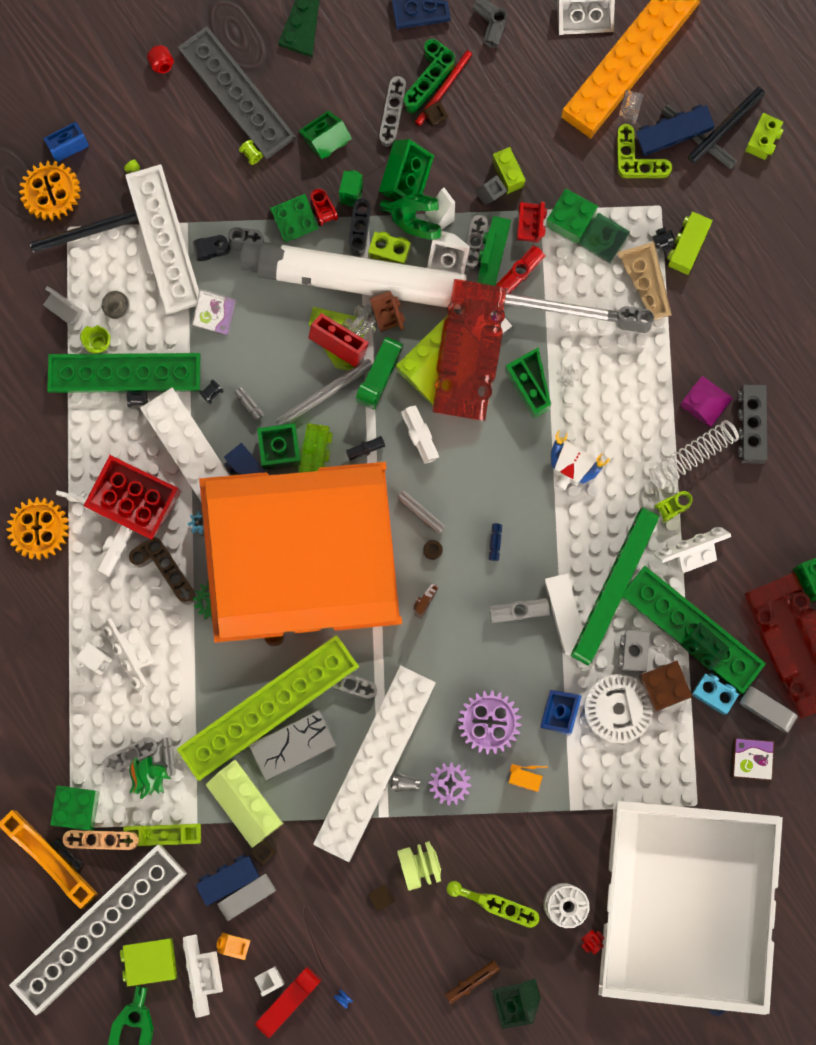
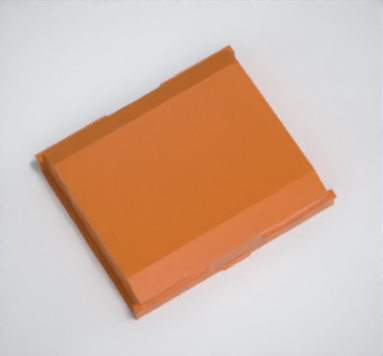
[199,462,402,643]

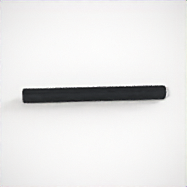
[688,87,765,164]
[30,210,138,253]

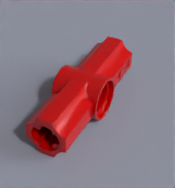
[495,245,545,294]

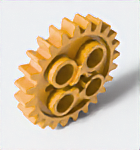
[19,161,81,221]
[6,497,70,560]

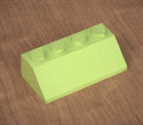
[205,760,284,848]

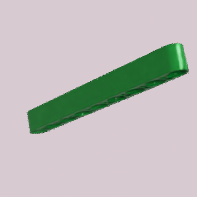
[570,507,660,666]

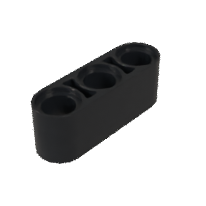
[349,198,371,256]

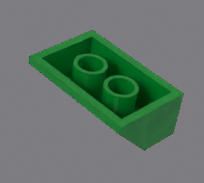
[378,139,434,201]

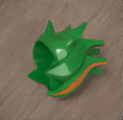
[129,756,171,799]

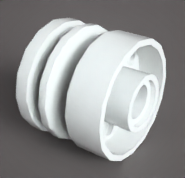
[543,883,589,928]

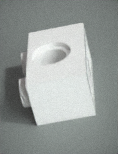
[76,642,112,675]

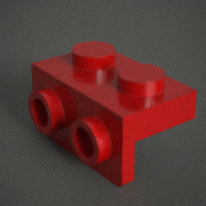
[516,201,547,243]

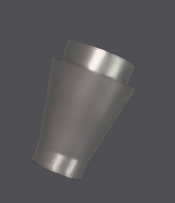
[390,773,420,793]

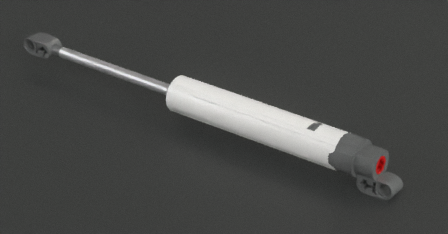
[228,227,654,333]

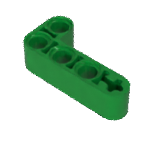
[404,39,455,113]
[356,337,404,410]

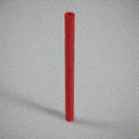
[415,50,472,127]

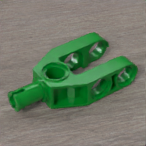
[380,193,441,240]
[108,985,154,1045]

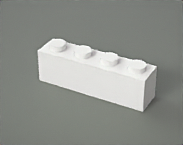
[544,573,585,656]

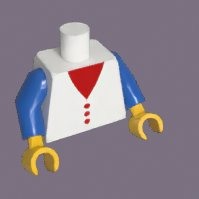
[551,430,610,491]

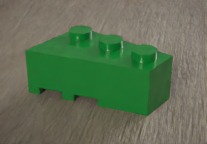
[505,347,551,419]

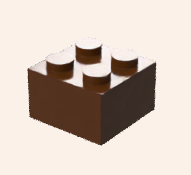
[639,661,692,713]

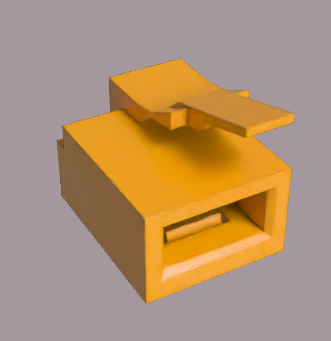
[508,764,548,792]

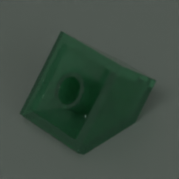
[492,978,541,1029]

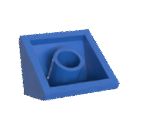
[43,122,89,163]
[541,690,582,736]

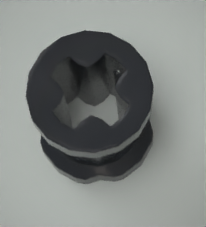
[198,379,224,404]
[126,390,148,408]

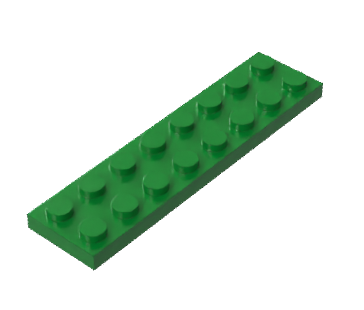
[48,353,201,393]
[622,566,766,694]

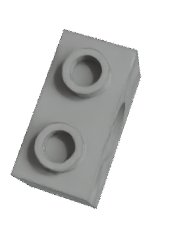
[618,630,650,673]

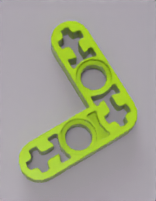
[617,124,672,178]

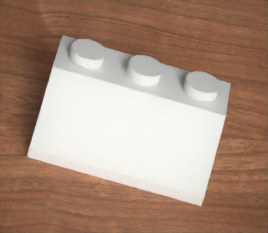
[557,0,615,35]

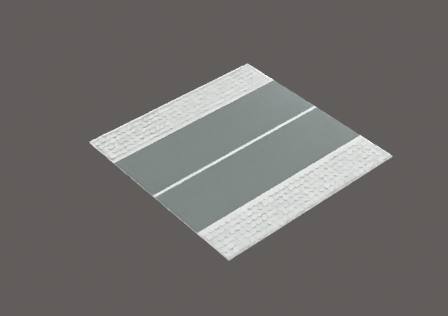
[67,206,697,828]

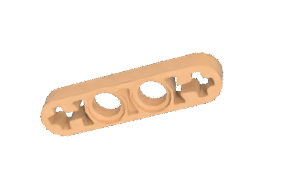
[63,830,139,850]

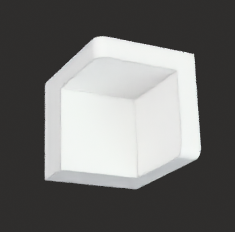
[255,966,285,997]

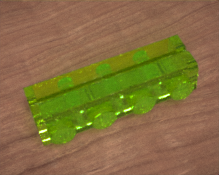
[299,423,333,473]

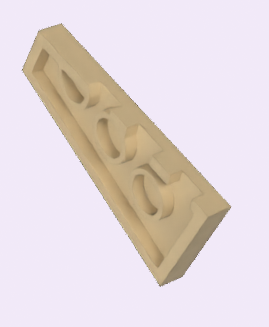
[617,242,672,320]

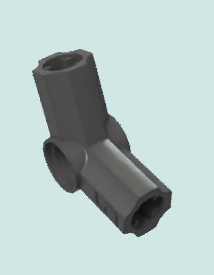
[472,0,507,48]

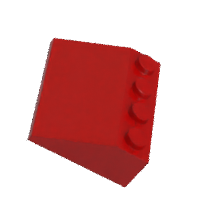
[83,455,182,540]

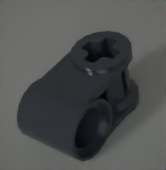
[193,235,230,261]

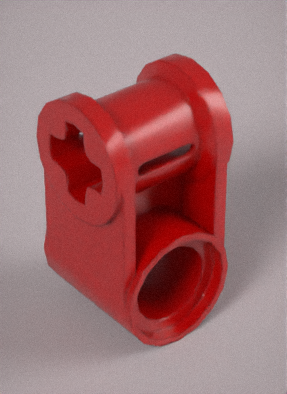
[310,189,338,226]

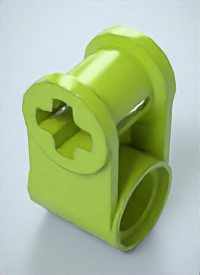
[654,491,692,523]

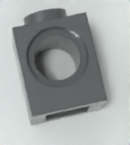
[474,176,507,206]

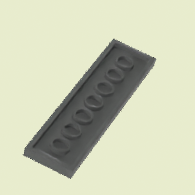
[178,26,296,160]

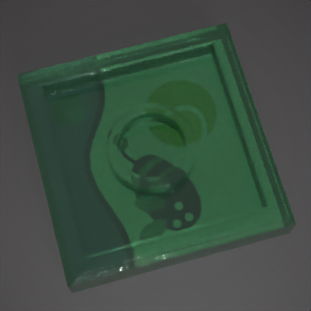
[578,212,630,264]

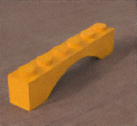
[0,810,98,909]

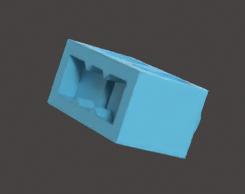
[691,673,739,715]

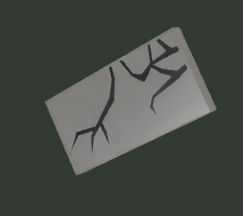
[249,711,336,781]

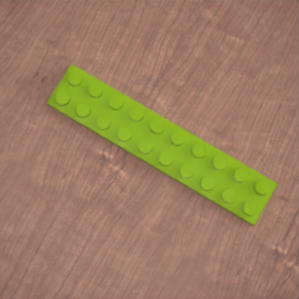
[177,635,359,781]

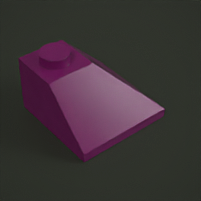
[680,376,733,428]

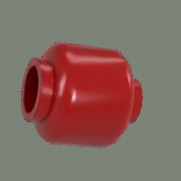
[147,45,174,73]

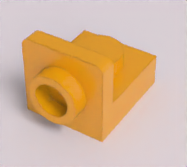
[217,932,250,960]

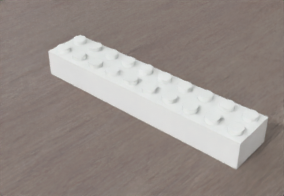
[313,665,436,862]
[9,845,187,1015]

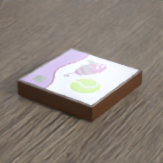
[732,738,774,781]

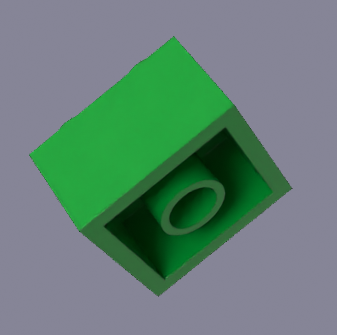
[546,188,598,244]
[257,423,301,470]
[50,785,100,831]

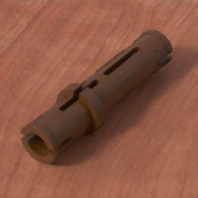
[444,960,501,1005]

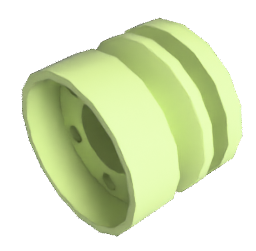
[397,841,441,891]

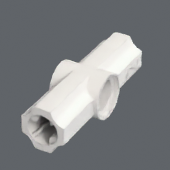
[401,405,439,464]
[94,524,134,577]

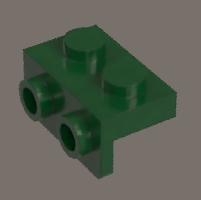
[681,622,730,670]

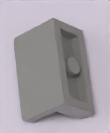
[43,286,83,326]

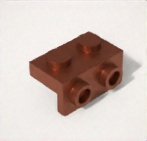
[369,291,405,332]

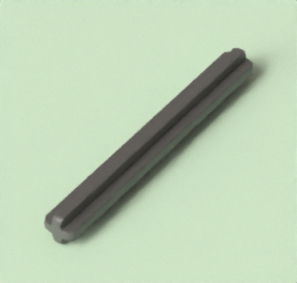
[661,105,737,169]

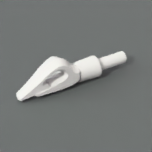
[56,490,90,503]

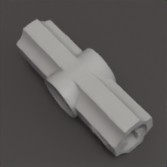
[489,598,550,623]

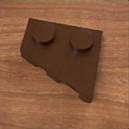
[413,583,439,619]

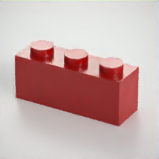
[308,313,369,367]

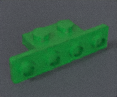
[476,216,511,291]

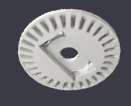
[585,674,653,743]

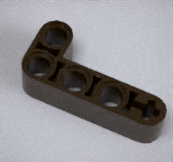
[129,537,196,605]

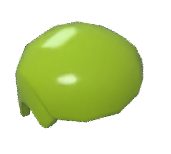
[80,325,111,353]

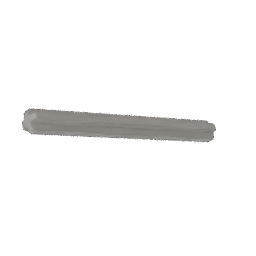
[276,359,373,425]

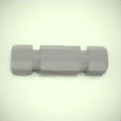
[234,387,264,421]
[161,737,176,776]

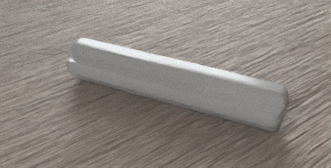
[398,491,445,534]

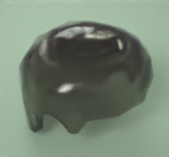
[101,291,130,319]

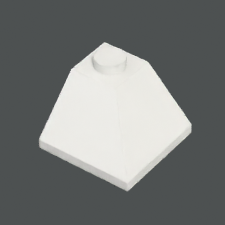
[427,231,470,274]

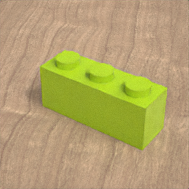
[667,212,713,275]

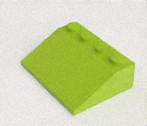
[396,313,490,409]

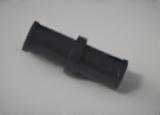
[346,436,385,461]

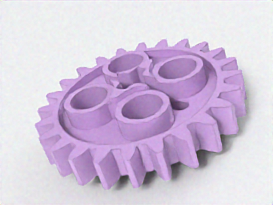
[458,691,522,755]

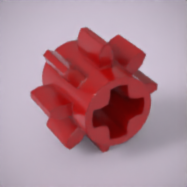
[581,930,605,954]

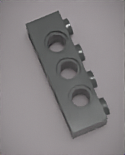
[737,385,767,464]

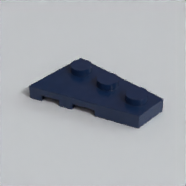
[392,0,451,29]

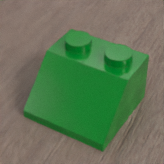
[299,110,352,159]

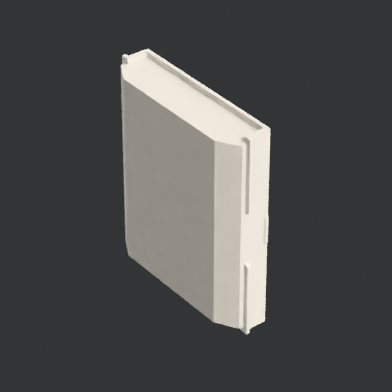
[598,801,783,1015]

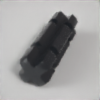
[51,838,84,871]

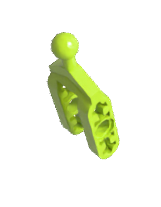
[446,881,539,928]

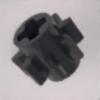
[653,227,675,251]

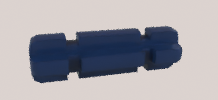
[489,523,502,561]

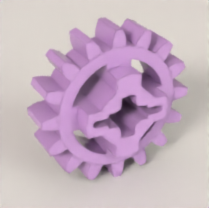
[429,762,471,806]

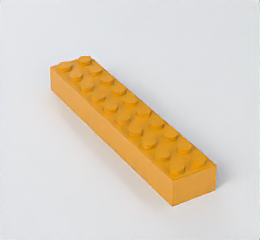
[561,0,701,139]

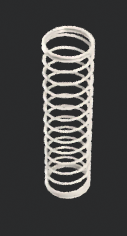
[648,420,739,489]

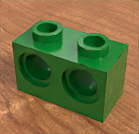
[339,170,363,207]

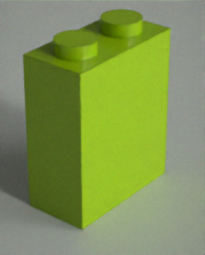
[120,938,178,986]

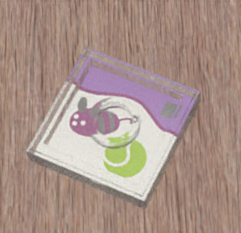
[191,289,237,336]

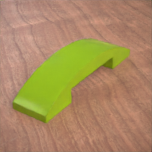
[123,823,201,846]

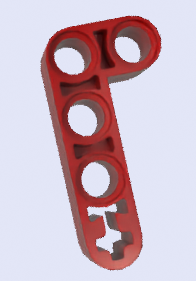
[254,966,322,1039]

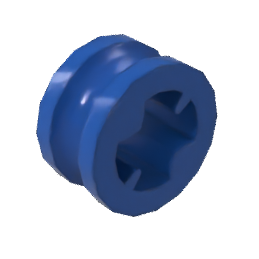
[333,989,353,1009]

